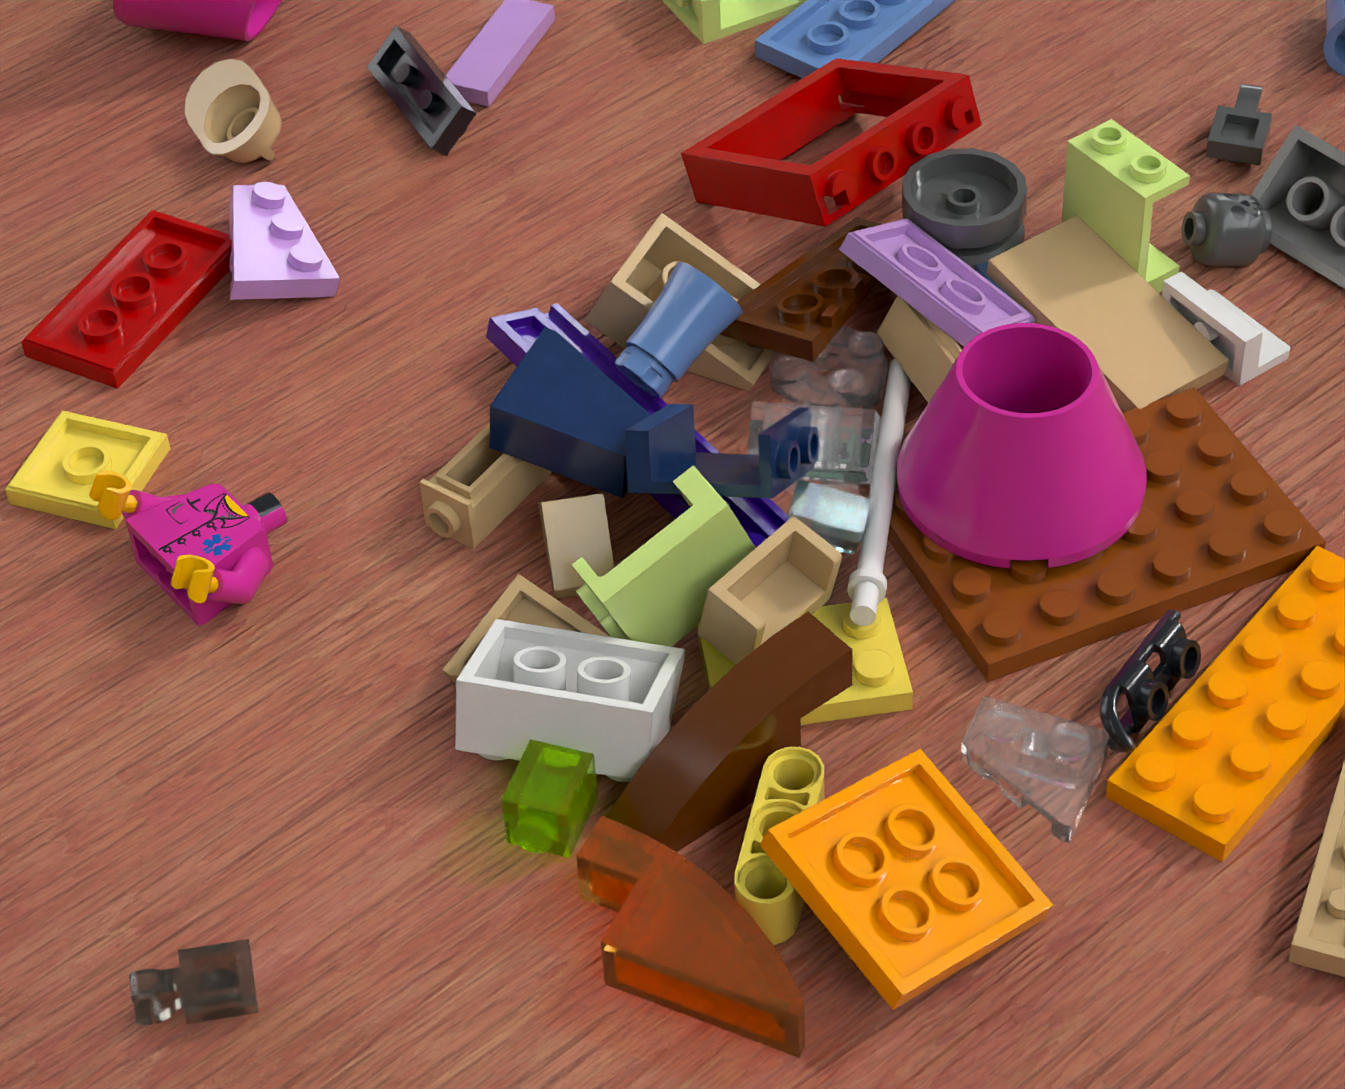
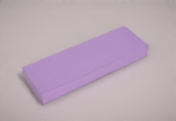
[446,0,555,107]

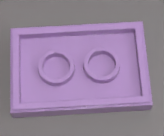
[839,218,1036,347]

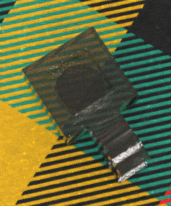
[129,939,259,1025]

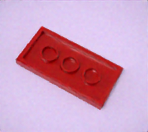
[21,210,232,389]

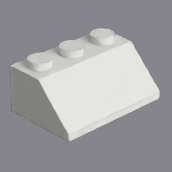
[455,619,685,782]

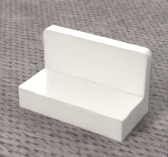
[1162,271,1290,386]

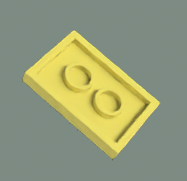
[697,597,913,725]

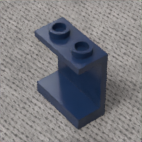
[625,404,820,498]

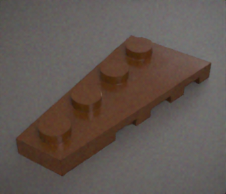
[720,218,882,362]

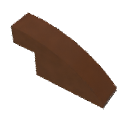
[602,611,852,873]

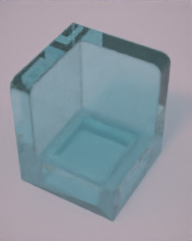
[786,479,871,555]

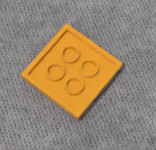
[760,749,1053,1010]

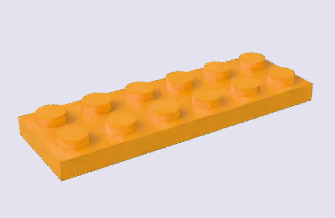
[1106,546,1345,863]

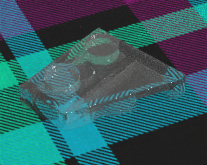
[961,696,1110,844]

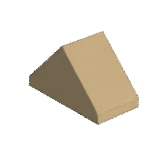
[538,493,614,599]

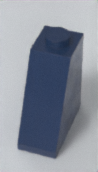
[490,327,651,498]

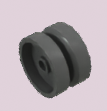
[902,148,1027,271]

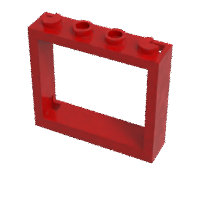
[681,58,982,227]

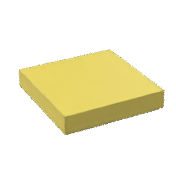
[5,410,170,529]

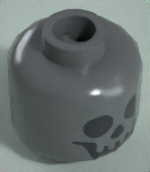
[1182,192,1272,268]

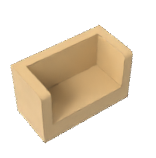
[698,516,842,665]

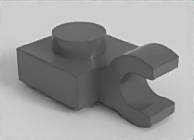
[1206,83,1272,165]

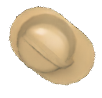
[184,59,282,163]

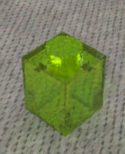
[501,739,598,858]

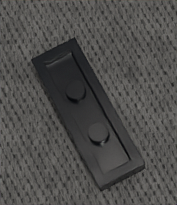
[367,26,477,156]

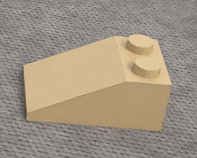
[585,213,776,391]

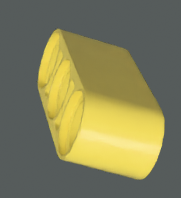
[735,747,824,946]

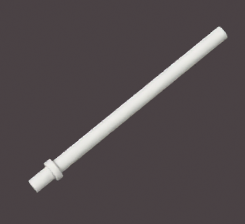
[847,358,911,626]

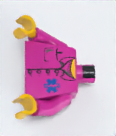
[89,470,287,627]

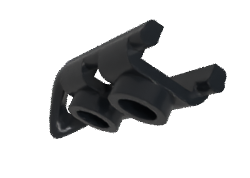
[1100,610,1201,753]

